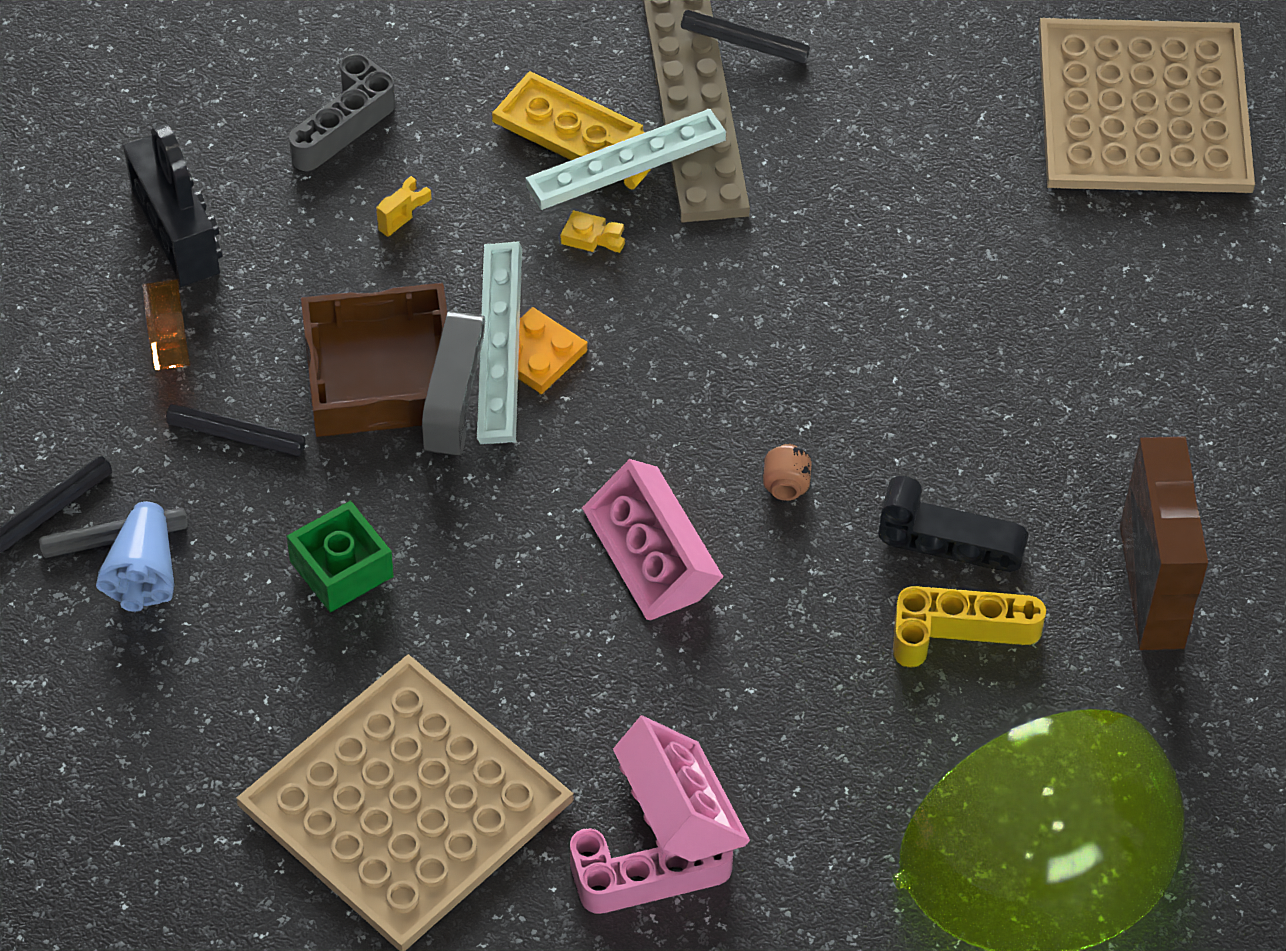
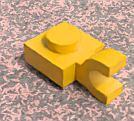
[376,176,431,237]
[560,210,625,253]

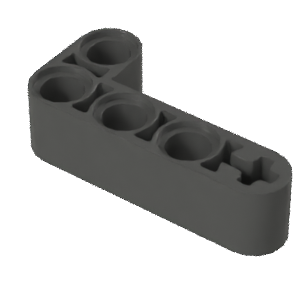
[289,54,395,171]
[422,311,485,456]

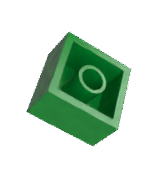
[287,500,394,612]

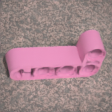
[570,828,733,914]

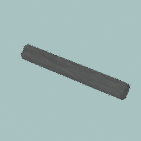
[39,508,188,558]

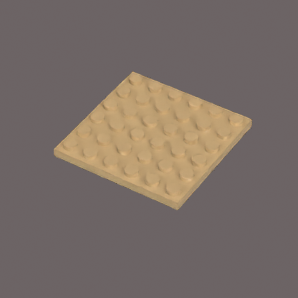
[1039,18,1255,193]
[236,654,573,951]

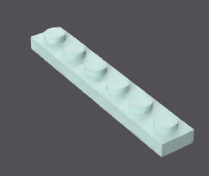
[526,109,726,210]
[477,242,522,444]

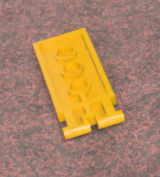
[492,71,651,189]

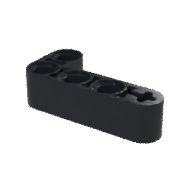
[878,476,1028,572]

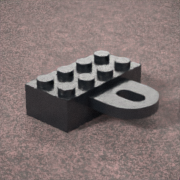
[123,124,223,287]

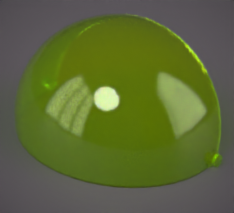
[893,709,1185,951]

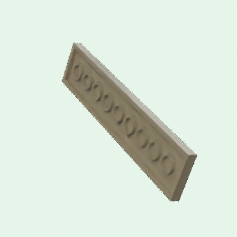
[642,0,750,222]

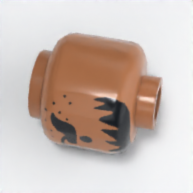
[763,444,812,501]

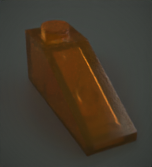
[142,279,190,370]

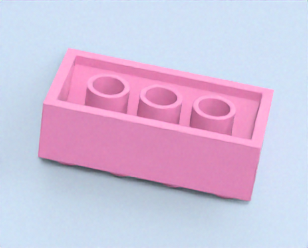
[582,459,723,620]
[613,715,750,862]

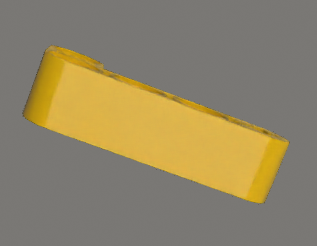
[893,586,1046,667]

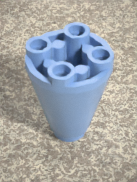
[96,502,174,612]

